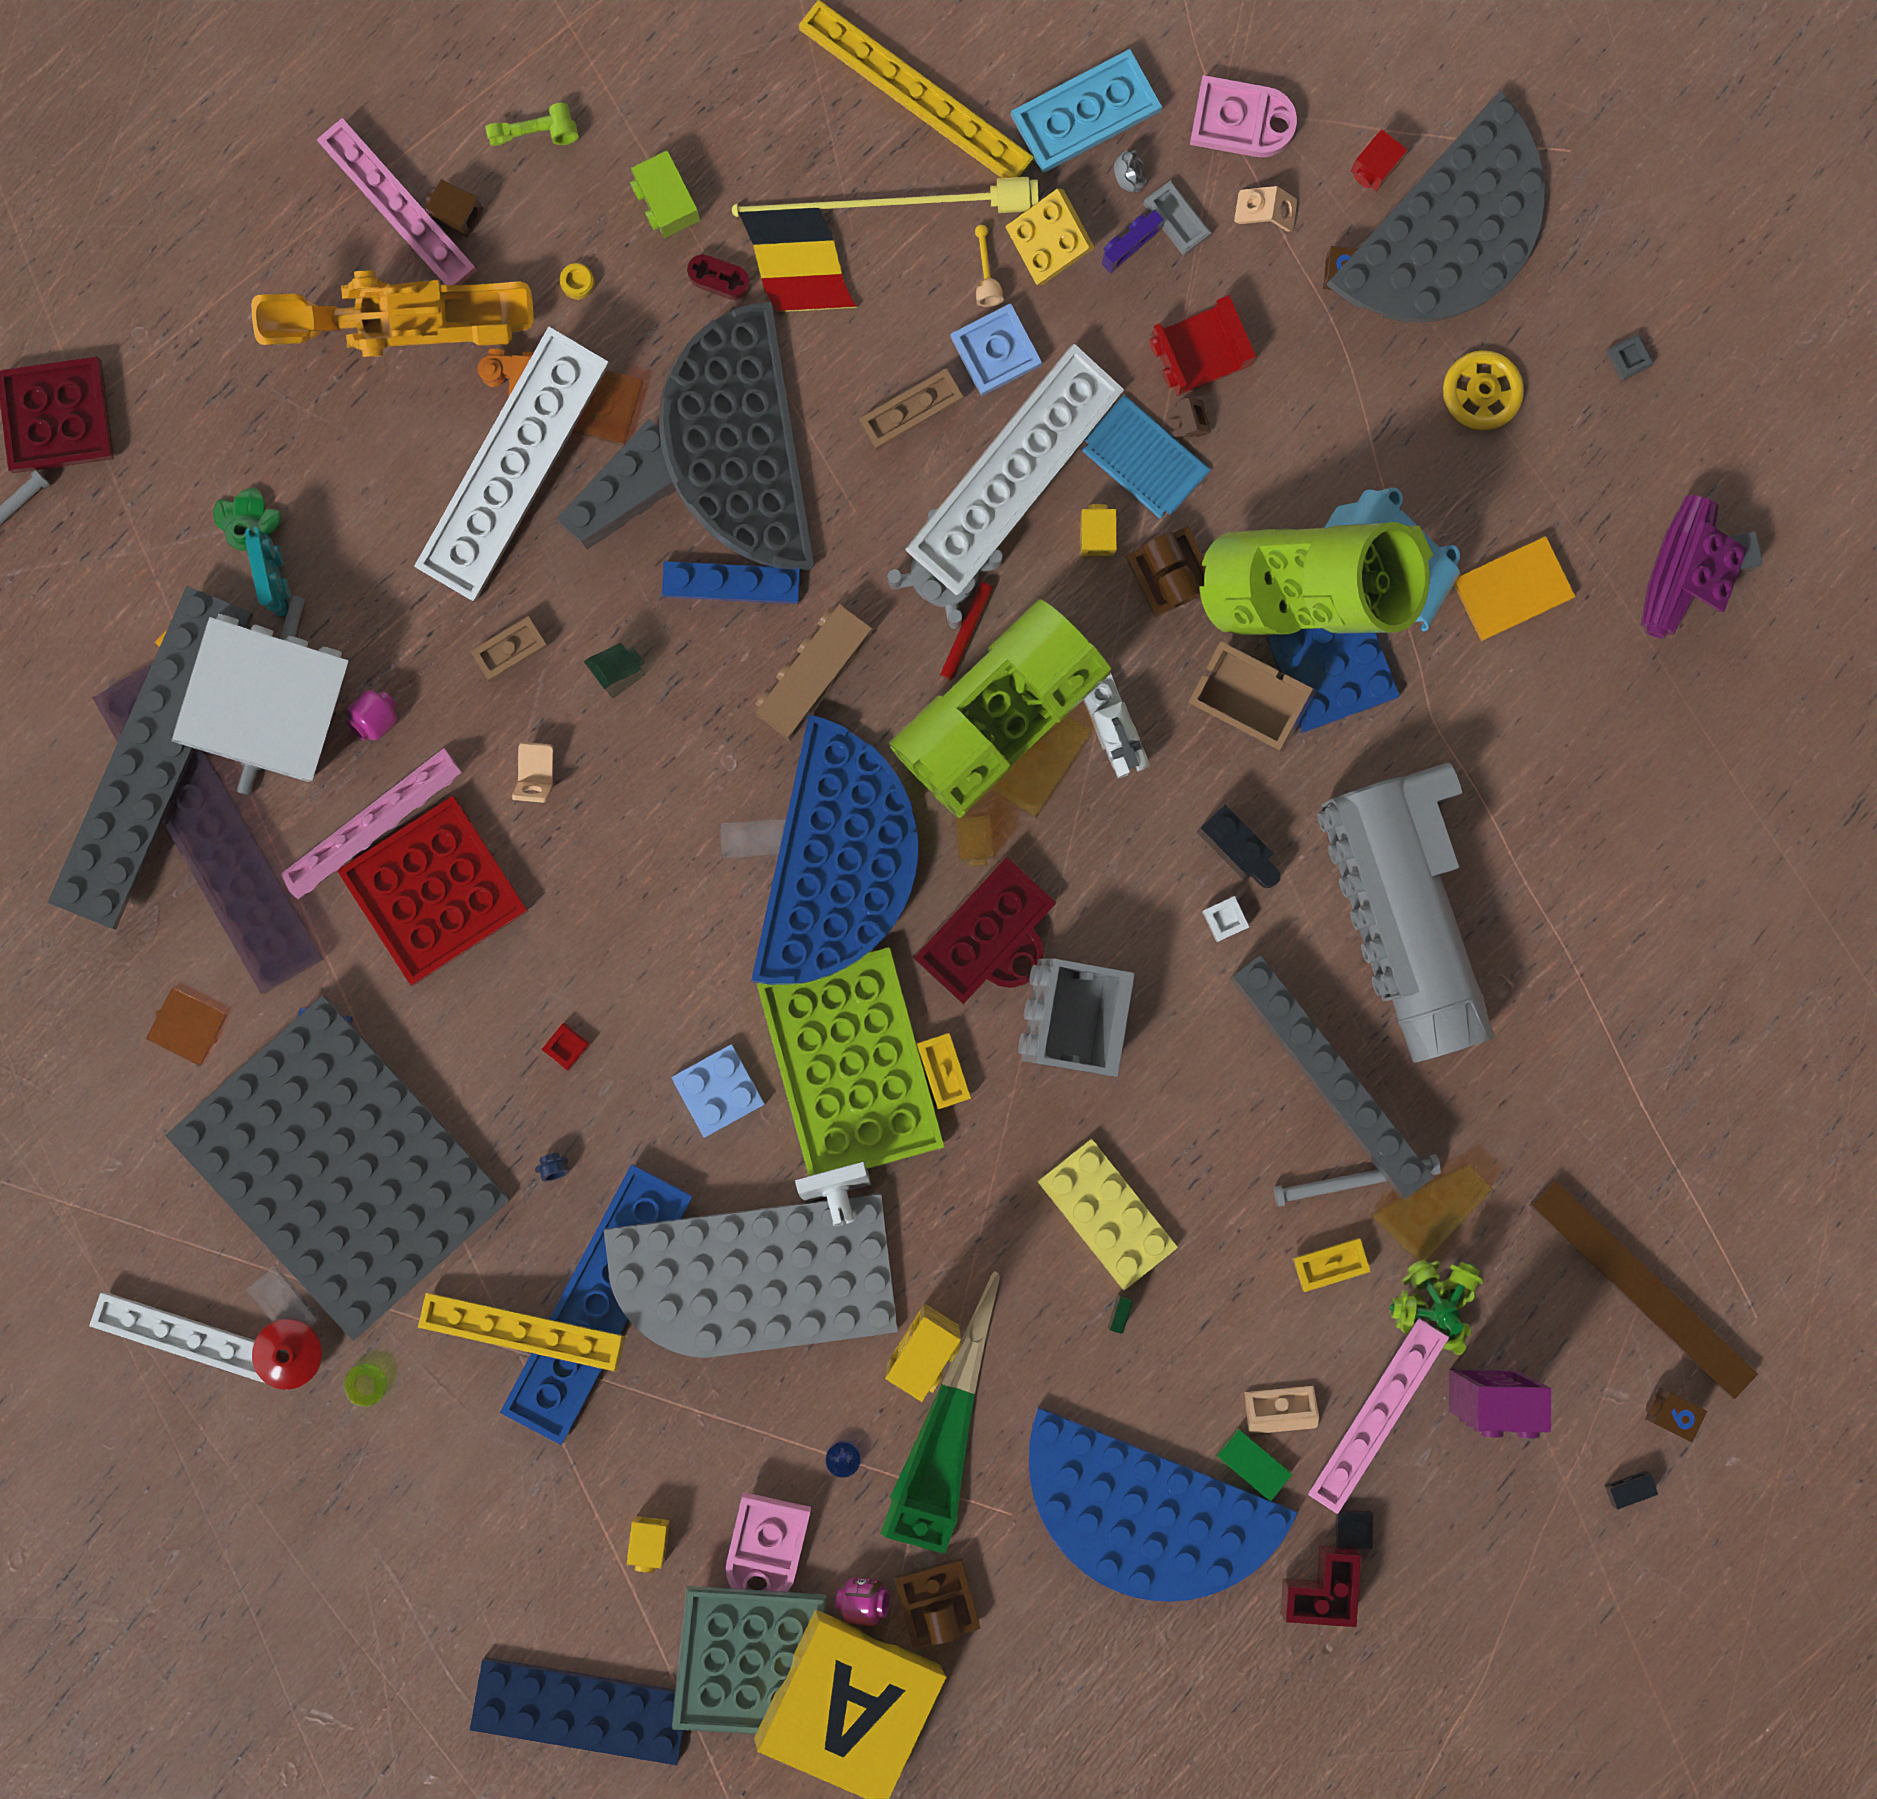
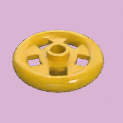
[1443,350,1524,430]

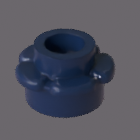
[535,1153,569,1182]

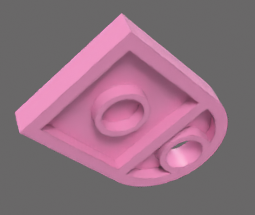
[1189,75,1297,157]
[726,1492,811,1592]

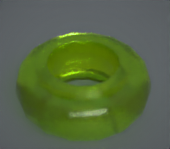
[344,1363,387,1407]

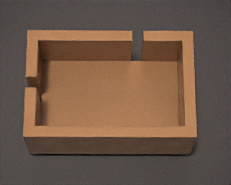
[1188,641,1316,752]

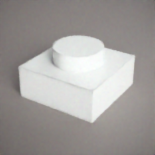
[1202,896,1249,942]

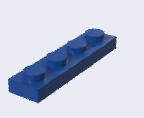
[662,561,800,604]

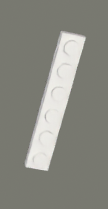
[89,1292,289,1383]

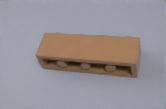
[755,604,873,741]

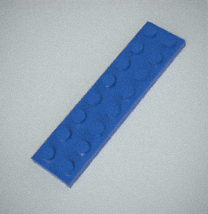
[500,1164,693,1445]

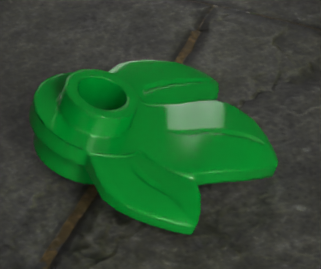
[213,487,282,551]

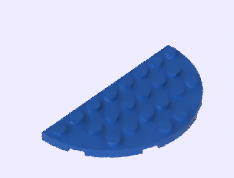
[751,714,918,985]
[1028,1407,1297,1602]

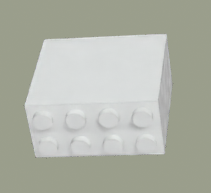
[171,614,349,782]

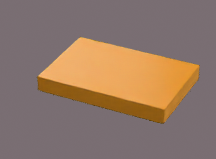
[1454,536,1575,642]

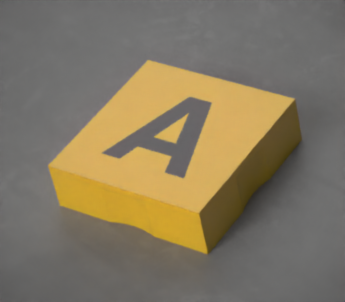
[754,1609,946,1799]

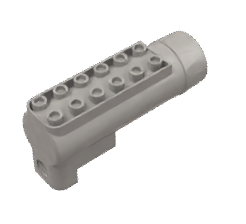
[1317,762,1495,1063]

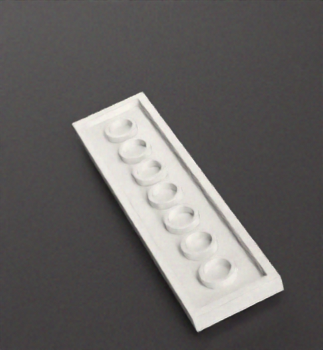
[414,327,610,602]
[905,344,1124,595]

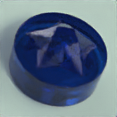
[826,1441,861,1478]

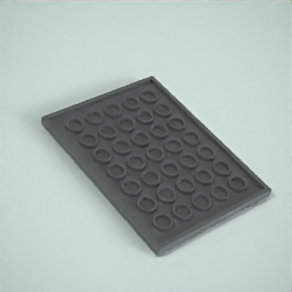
[165,995,511,1341]

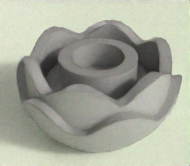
[1114,149,1147,193]

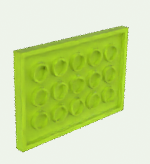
[757,947,944,1176]

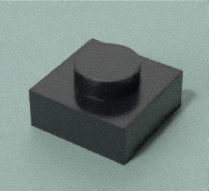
[1336,1510,1373,1549]

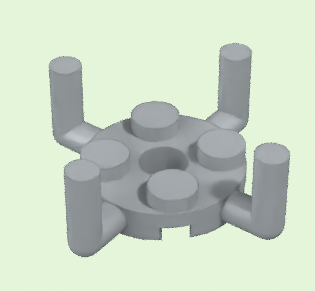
[887,509,1002,629]

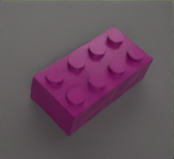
[1449,1369,1551,1438]

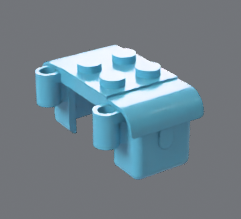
[1325,488,1460,632]

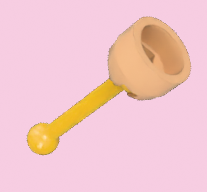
[975,224,1004,307]

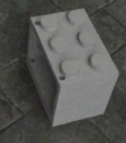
[1018,958,1135,1077]

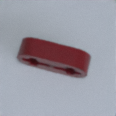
[687,254,750,300]

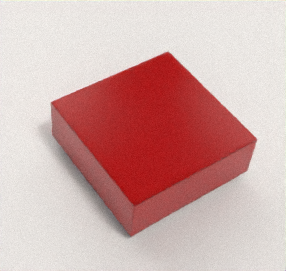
[541,1023,591,1071]

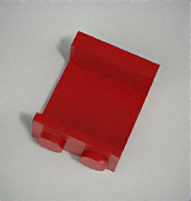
[1149,295,1256,396]

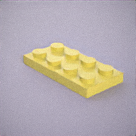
[1037,1139,1178,1291]

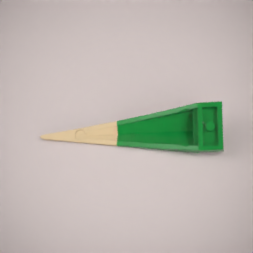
[880,1271,1000,1554]

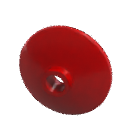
[252,1319,323,1390]

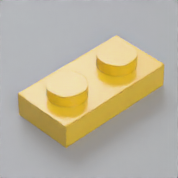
[917,1033,971,1109]
[1292,1238,1371,1292]

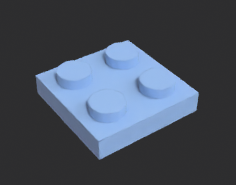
[950,303,1042,397]
[671,1044,765,1138]

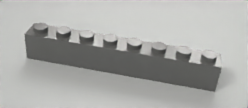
[1230,955,1434,1199]

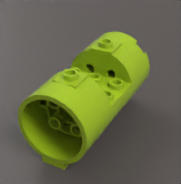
[1199,522,1434,635]
[889,599,1111,818]

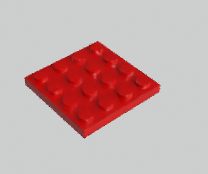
[337,796,529,986]

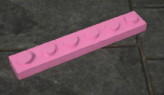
[317,118,477,285]
[281,748,462,899]
[1308,1317,1450,1514]

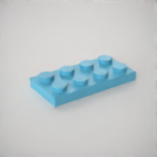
[1011,49,1162,174]

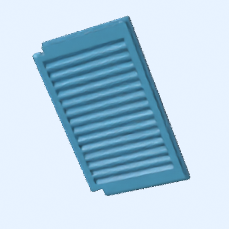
[1082,394,1211,518]

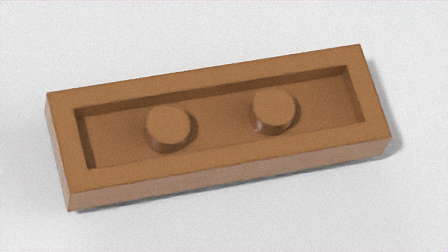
[859,368,964,451]

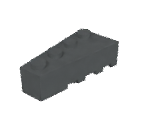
[556,419,677,550]

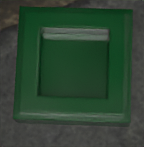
[1107,1294,1133,1334]

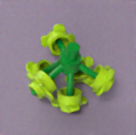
[1389,1260,1484,1355]

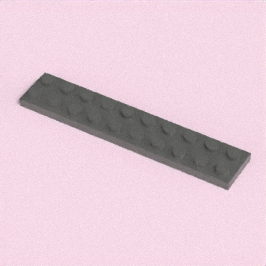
[47,586,253,930]

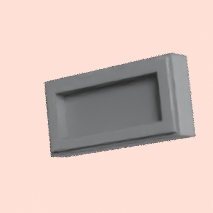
[1143,180,1211,256]

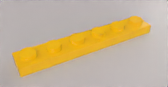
[418,1293,626,1371]

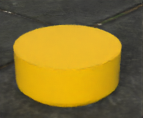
[560,263,595,300]

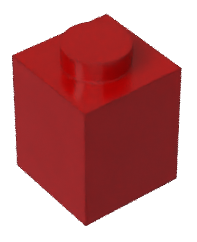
[1351,129,1408,192]

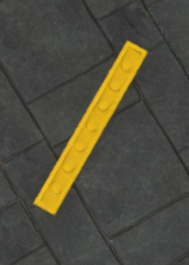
[798,0,1034,178]

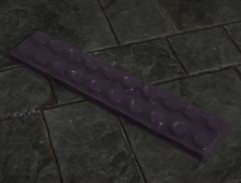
[92,664,324,994]

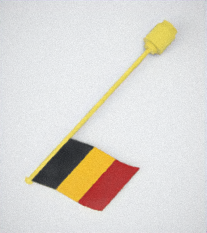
[732,177,1038,312]

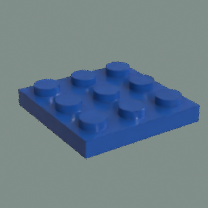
[1266,628,1400,734]

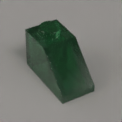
[584,642,646,699]

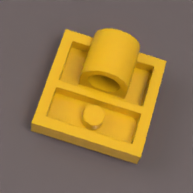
[1005,188,1095,285]

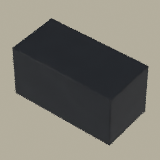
[1604,1471,1658,1510]

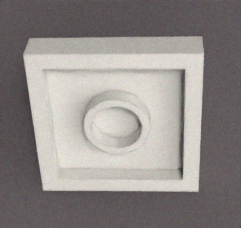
[795,1162,872,1226]

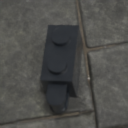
[1197,804,1281,888]

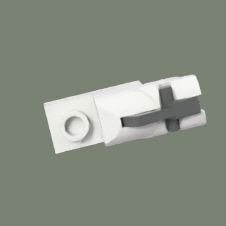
[1084,673,1150,778]

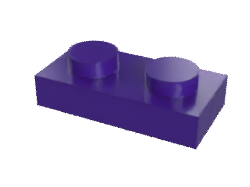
[1102,210,1164,274]

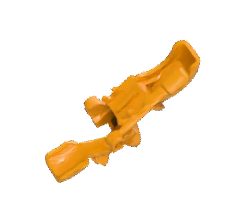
[251,270,534,357]

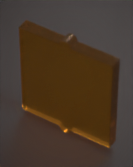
[146,988,227,1066]

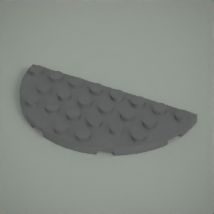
[1326,91,1544,323]
[659,302,814,570]

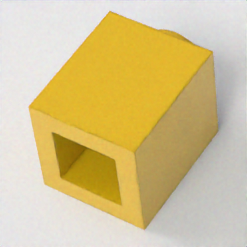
[1080,504,1116,556]
[626,1516,670,1573]

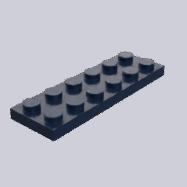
[470,1657,684,1766]

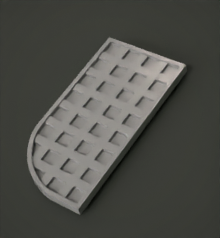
[604,1193,898,1358]

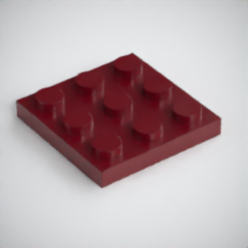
[0,356,114,473]

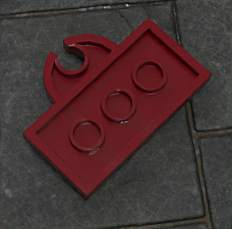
[912,856,1056,1005]

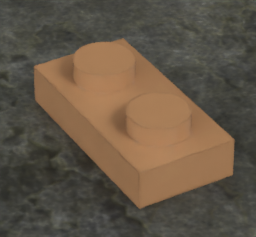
[470,616,548,682]

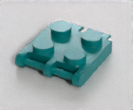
[245,527,291,617]

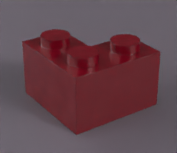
[1280,1545,1361,1627]

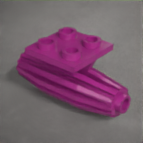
[1641,495,1747,639]

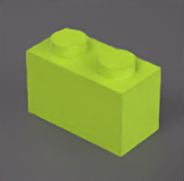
[630,151,700,238]

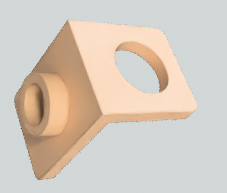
[1234,186,1297,232]
[512,742,554,803]

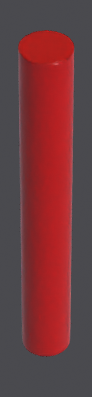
[940,582,993,681]

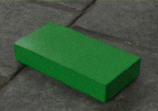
[1216,1428,1293,1502]

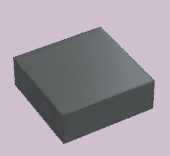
[1606,334,1654,381]

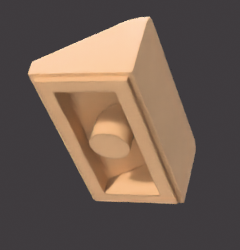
[1244,1386,1319,1434]

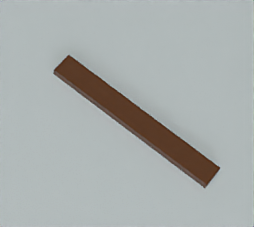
[1530,1180,1758,1399]

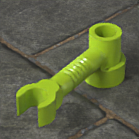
[485,103,579,146]

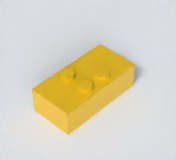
[885,1303,962,1402]

